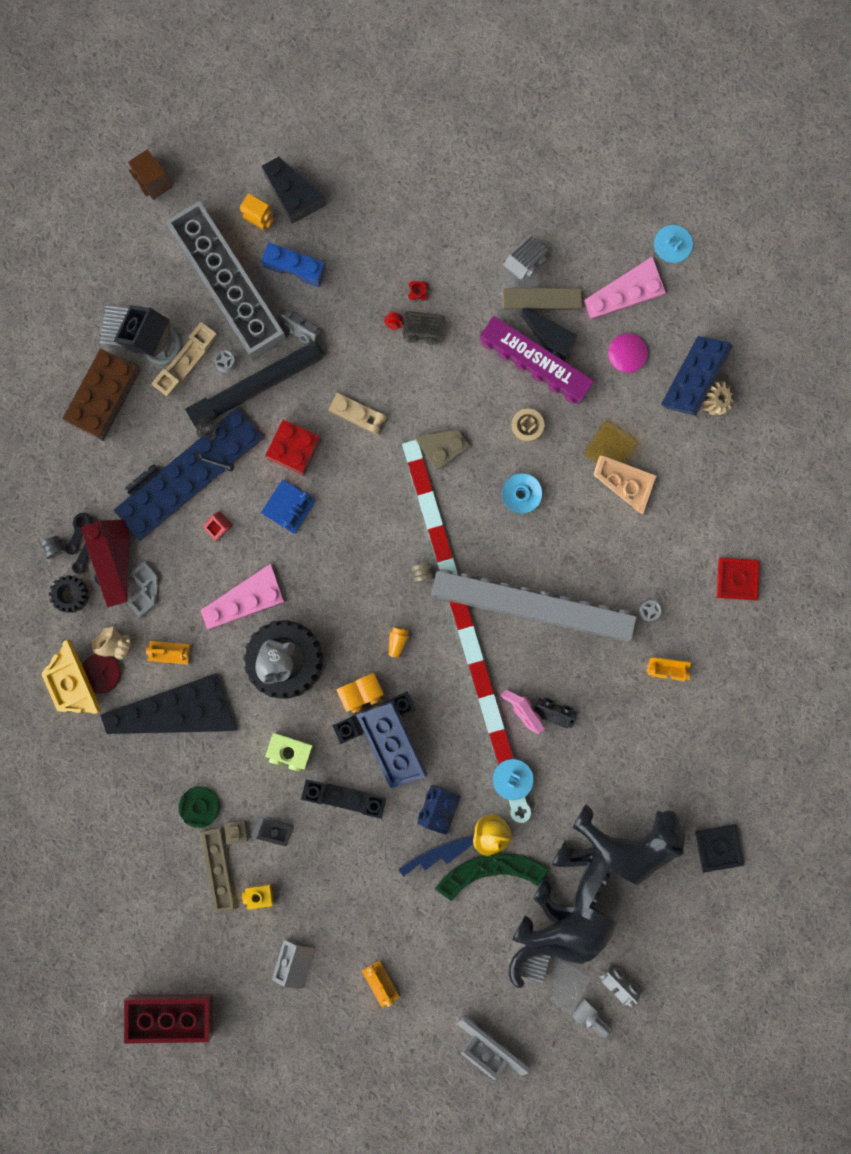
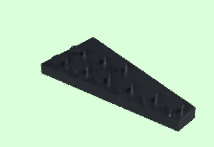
[100,673,237,734]

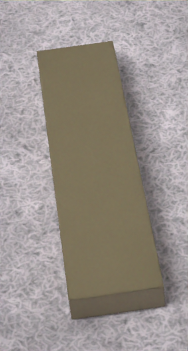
[502,288,582,310]
[200,827,236,914]

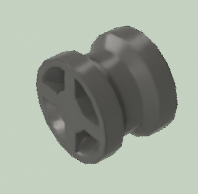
[40,536,65,559]

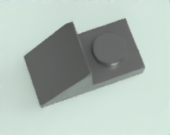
[251,817,294,846]

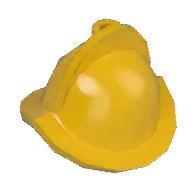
[473,814,513,856]

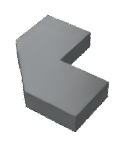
[127,561,159,618]

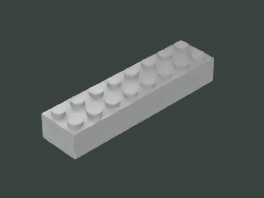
[166,201,286,360]

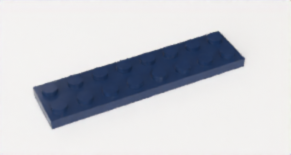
[114,407,264,541]

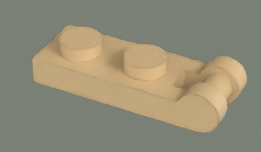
[328,393,387,435]

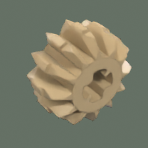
[702,381,735,415]

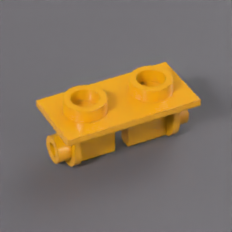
[146,641,190,665]
[647,657,691,682]
[362,960,400,1008]

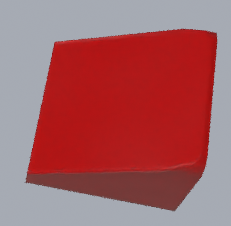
[203,511,233,541]

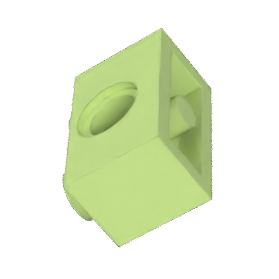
[265,733,313,772]

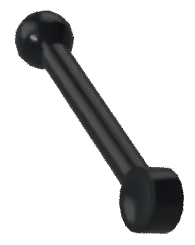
[194,453,235,471]

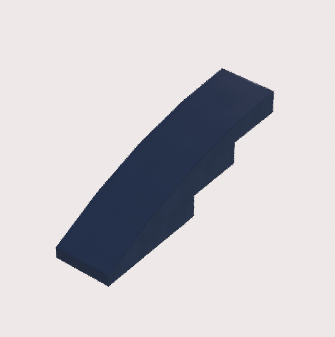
[398,835,474,877]

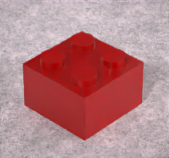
[265,419,321,476]

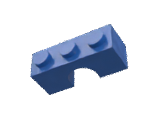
[261,242,326,287]

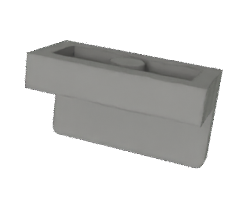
[272,939,315,989]

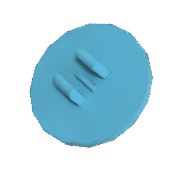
[654,225,693,263]
[492,759,534,801]

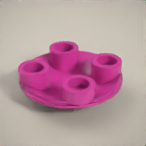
[608,333,648,373]

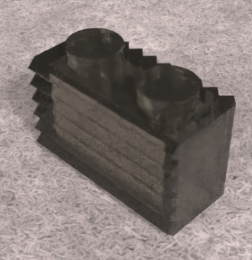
[403,311,445,345]

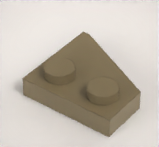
[414,430,469,470]

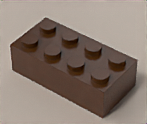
[62,348,140,441]

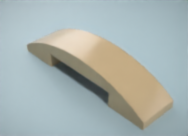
[151,322,217,397]

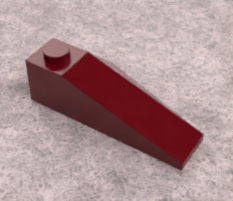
[81,520,130,608]

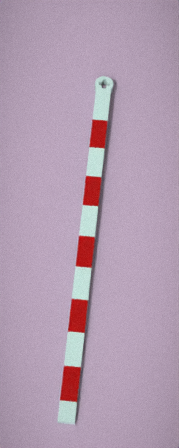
[402,440,531,823]

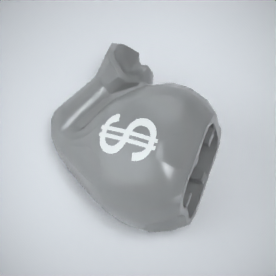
[255,640,295,684]

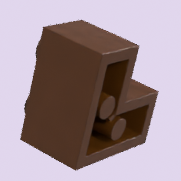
[128,149,172,200]

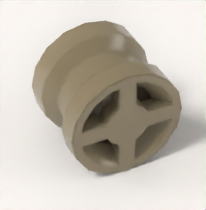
[411,563,434,583]

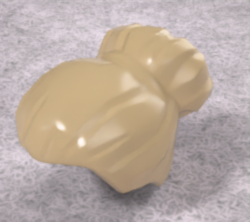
[92,626,132,659]

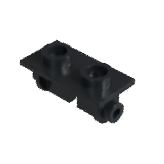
[534,698,577,728]

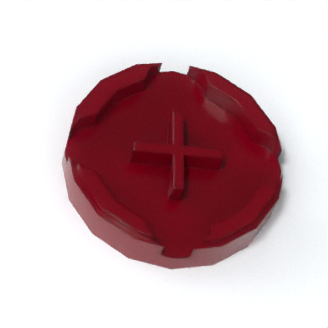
[82,654,121,694]

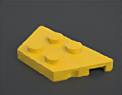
[42,639,102,714]

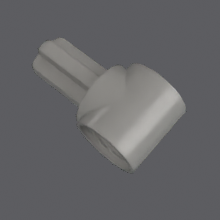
[571,999,611,1038]

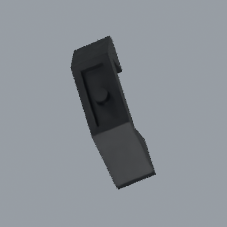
[332,691,416,744]
[301,779,387,819]

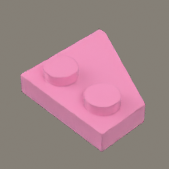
[500,690,545,734]

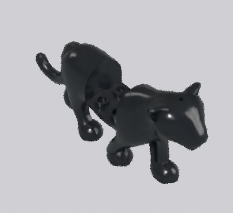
[509,804,685,988]

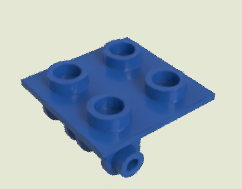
[261,479,316,534]

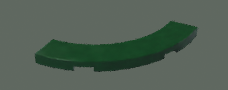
[434,853,549,901]

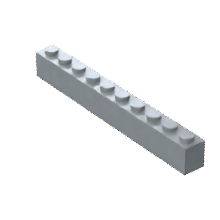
[430,569,636,642]

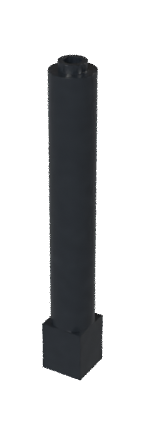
[185,342,324,430]

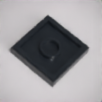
[695,824,744,873]

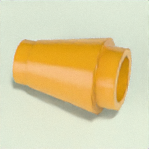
[388,627,409,658]

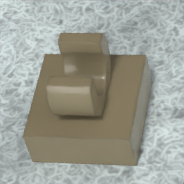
[224,820,248,844]

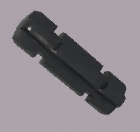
[125,465,160,496]

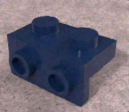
[417,785,461,835]

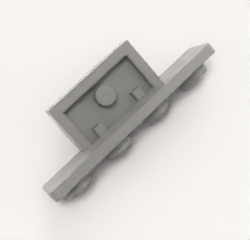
[456,1017,530,1080]

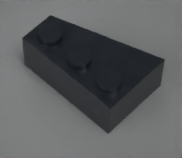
[261,156,326,224]

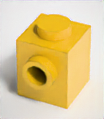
[242,883,274,910]

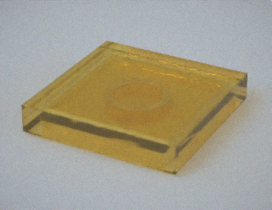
[582,420,638,464]

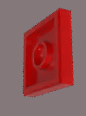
[716,558,760,601]

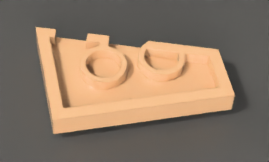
[593,456,656,514]

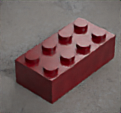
[124,994,213,1044]

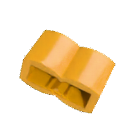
[240,193,275,231]
[336,672,384,714]

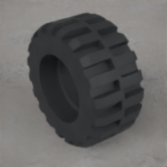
[243,620,324,699]

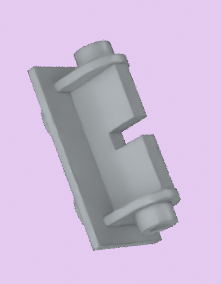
[279,312,321,344]
[599,964,640,1007]

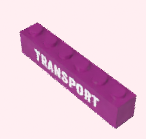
[479,316,594,404]

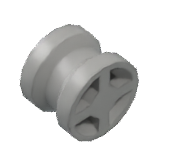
[214,350,236,373]
[639,600,662,621]

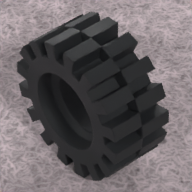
[49,575,89,613]

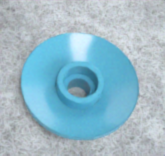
[502,473,542,514]

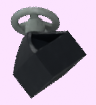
[114,305,181,365]

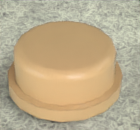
[511,408,545,442]

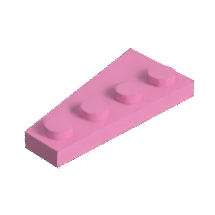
[584,257,666,320]
[201,564,284,629]

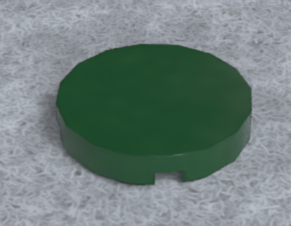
[178,787,220,828]

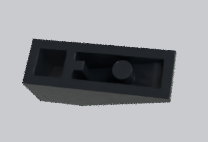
[521,308,577,360]

